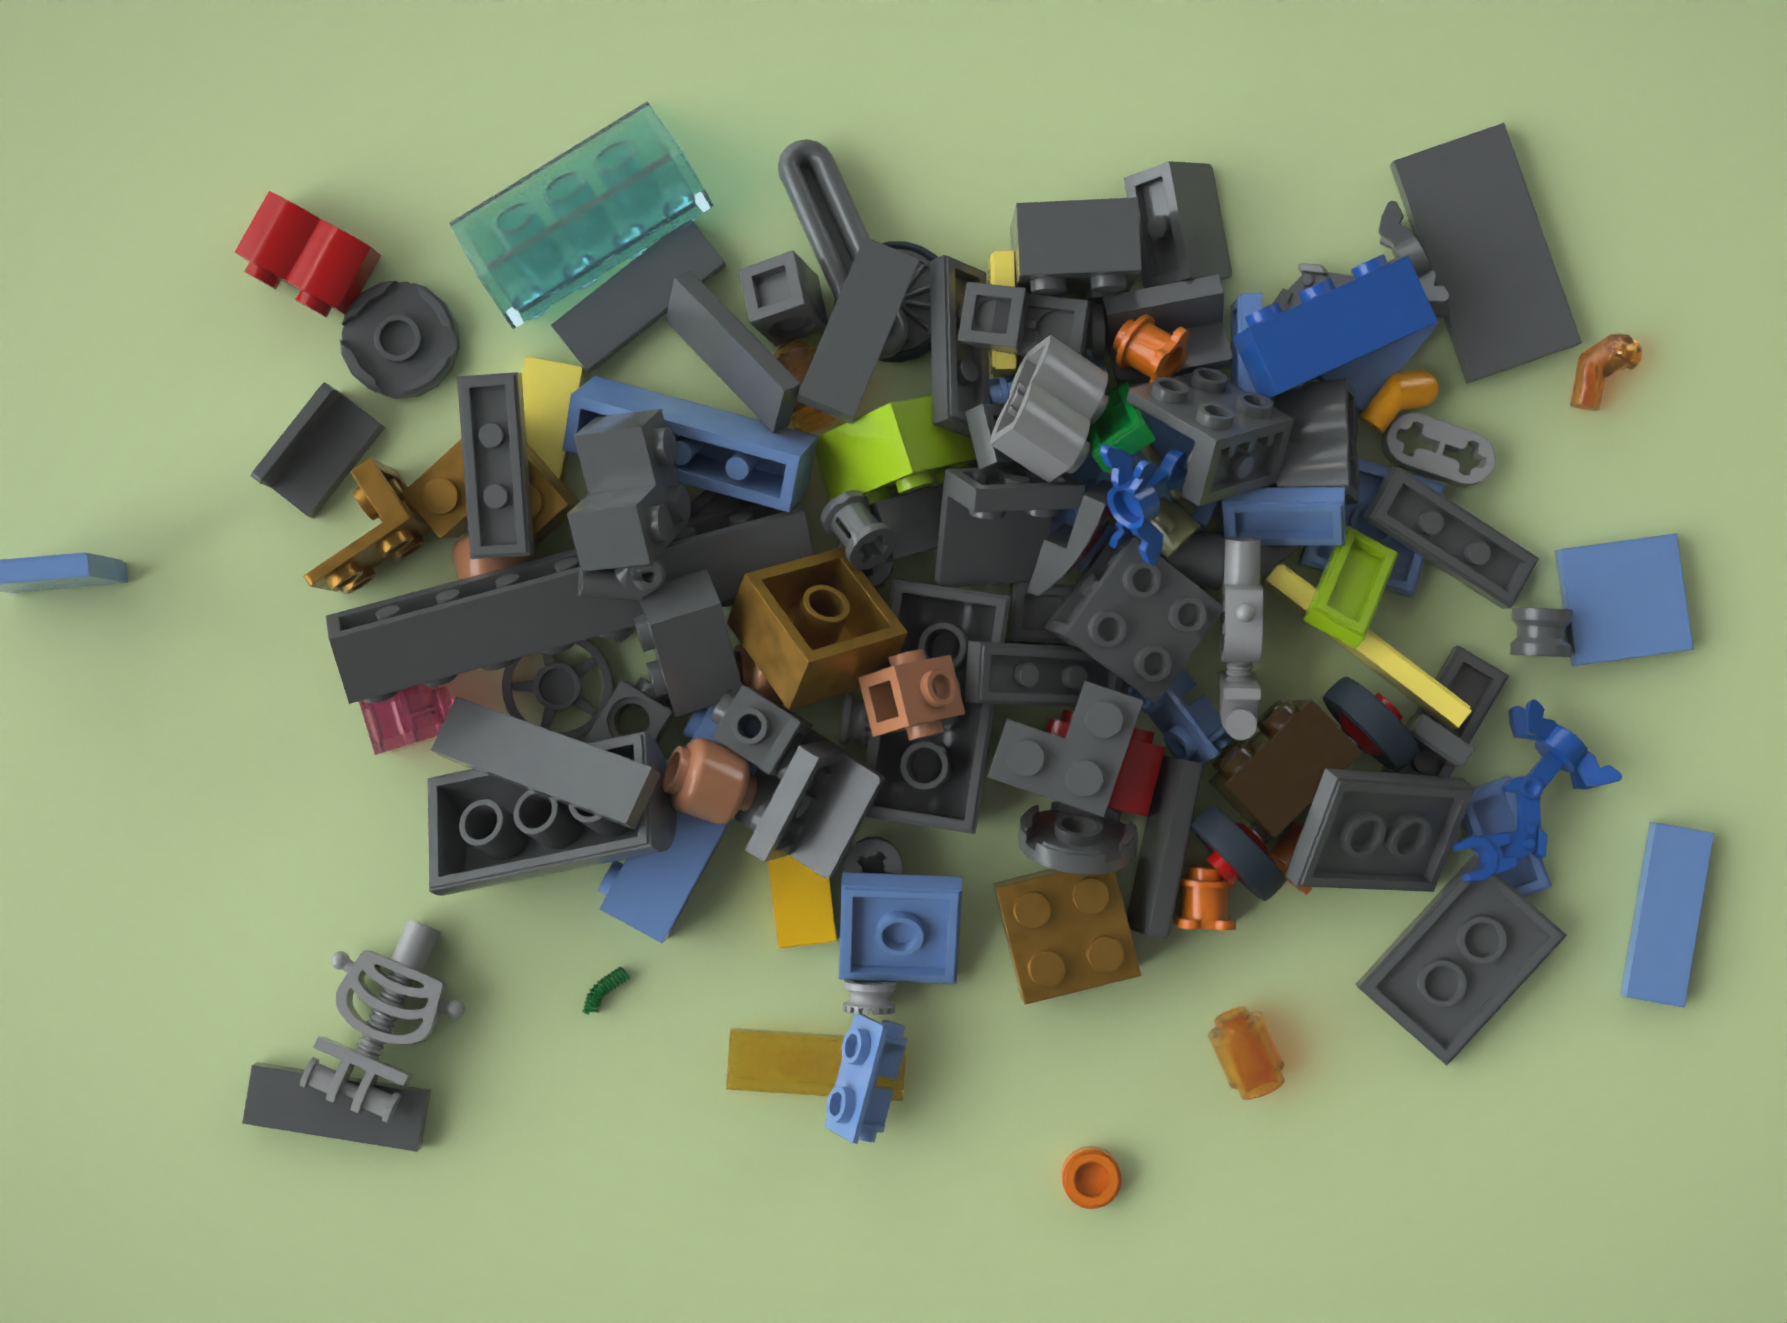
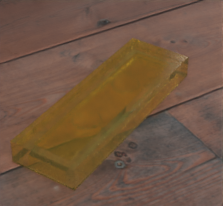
[726,1028,906,1101]

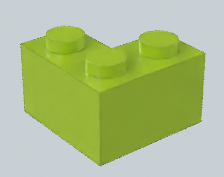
[815,395,977,505]

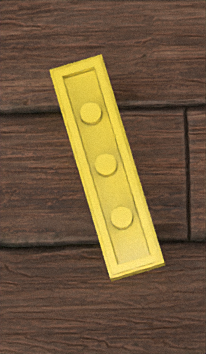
[1263,564,1472,731]

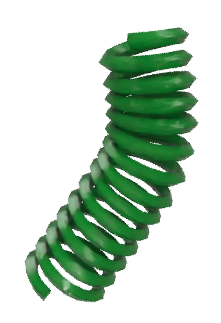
[582,966,630,1015]

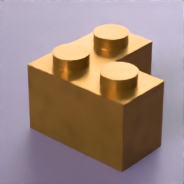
[401,439,580,543]

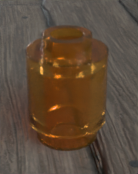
[1207,1006,1285,1100]

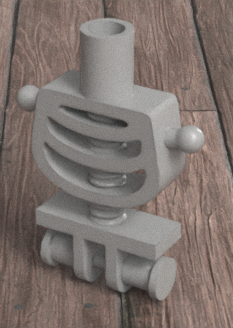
[1218,537,1263,740]
[300,918,465,1123]

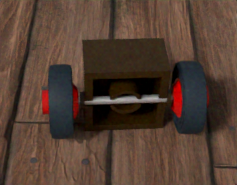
[1191,676,1420,901]

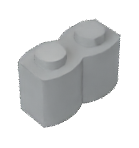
[990,335,1108,483]

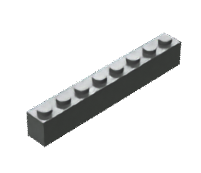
[326,502,814,704]

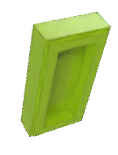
[1303,525,1399,649]

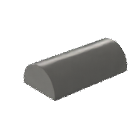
[865,579,1011,834]
[428,731,677,896]

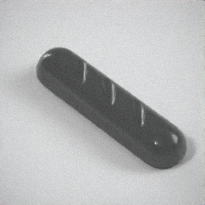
[778,139,909,359]

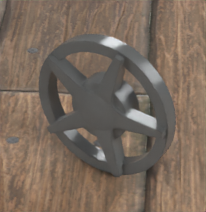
[502,639,613,739]

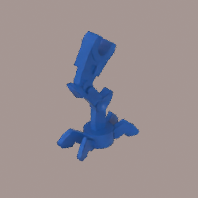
[1100,444,1187,566]
[1452,699,1622,883]

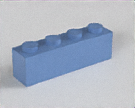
[563,376,818,512]
[598,704,761,943]

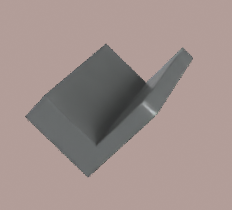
[1124,161,1232,288]
[1102,274,1233,386]
[251,382,385,518]

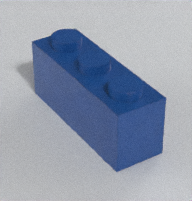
[1232,254,1438,399]

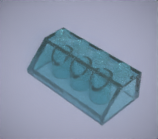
[449,102,714,329]

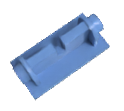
[1123,667,1232,763]
[824,1014,908,1144]

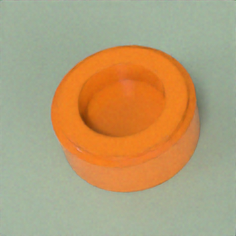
[1061,1146,1121,1209]

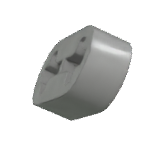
[1381,413,1496,487]

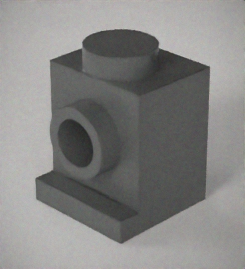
[711,685,813,776]

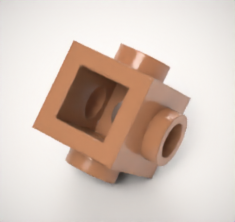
[858,649,965,741]

